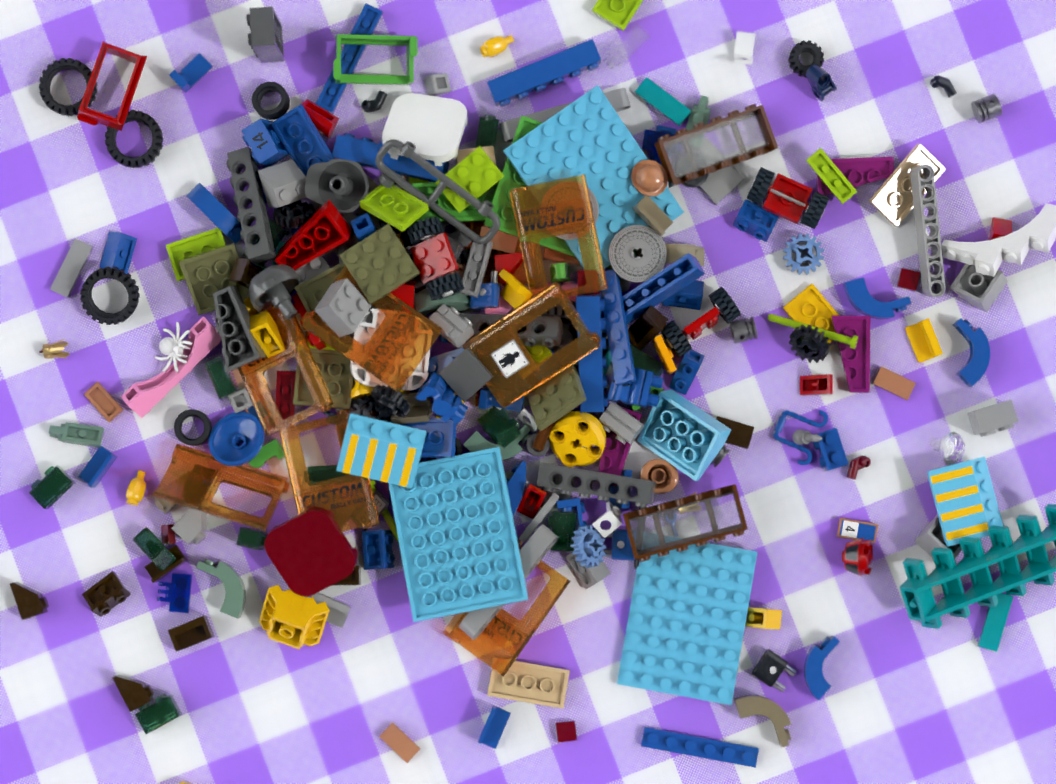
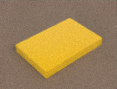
[783,283,840,343]

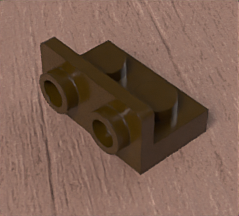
[82,571,131,617]

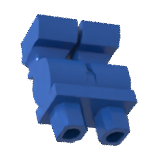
[608,368,663,408]
[415,372,468,425]

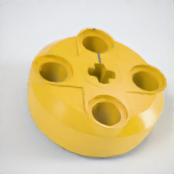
[549,411,606,467]

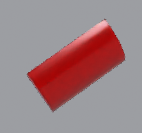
[300,99,340,138]

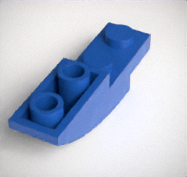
[506,461,526,516]

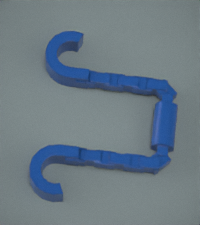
[773,410,828,465]

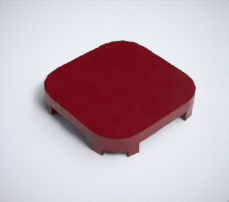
[265,505,358,596]

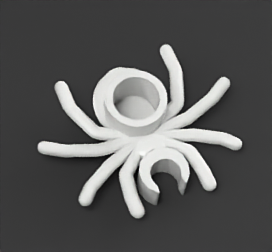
[155,322,192,372]

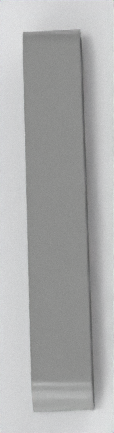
[499,88,631,143]
[911,165,945,297]
[459,524,559,640]

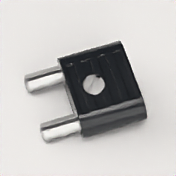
[751,649,796,692]

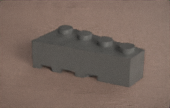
[213,286,267,372]

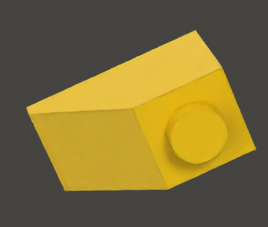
[250,310,285,358]
[745,607,782,629]

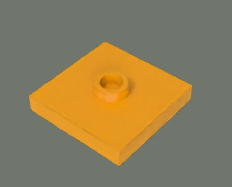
[652,334,677,375]

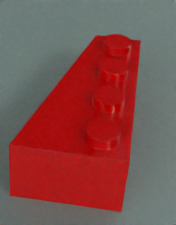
[275,199,352,270]

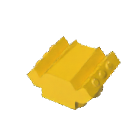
[259,584,330,650]

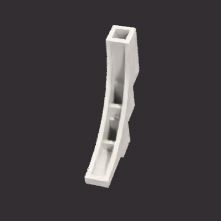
[942,203,1056,277]

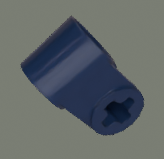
[806,64,837,101]

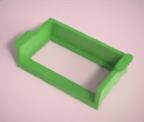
[333,34,418,85]

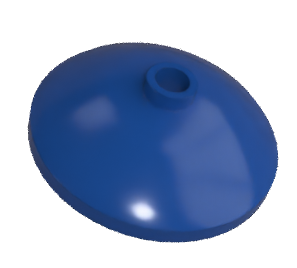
[209,412,264,466]

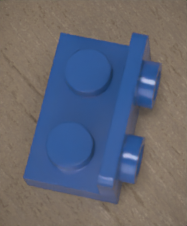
[733,199,779,242]
[813,428,848,471]
[362,530,395,570]

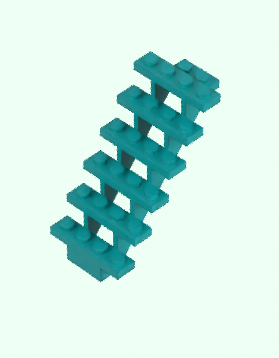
[899,504,1056,629]

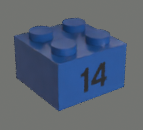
[241,119,289,165]

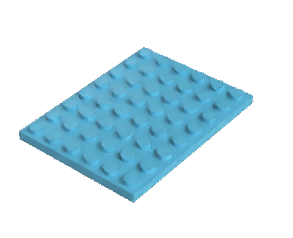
[503,85,684,274]
[388,447,529,623]
[617,532,758,705]

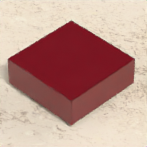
[897,268,921,292]
[161,524,176,544]
[556,720,577,743]

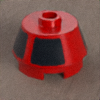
[842,538,873,576]

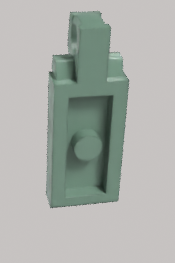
[681,95,711,150]
[49,422,104,448]

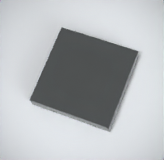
[439,348,494,402]

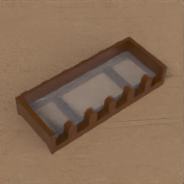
[654,104,778,188]
[623,484,748,562]

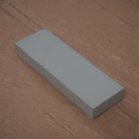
[50,238,93,298]
[459,241,493,298]
[519,493,559,542]

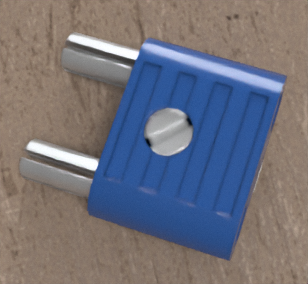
[470,271,500,309]
[600,529,637,561]

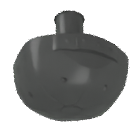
[305,159,369,213]
[249,264,301,320]

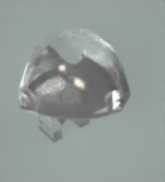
[930,432,965,466]

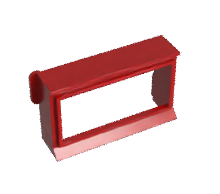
[77,41,147,131]

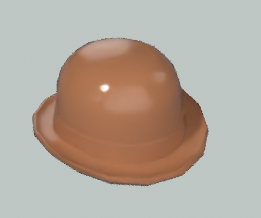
[631,159,668,197]
[640,459,679,494]

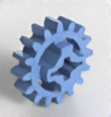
[783,233,825,275]
[571,525,606,568]

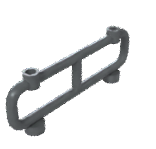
[375,139,500,246]

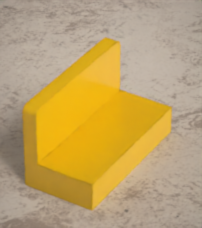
[499,269,533,312]
[905,318,943,363]

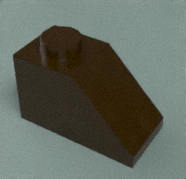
[10,582,49,620]
[112,675,154,712]

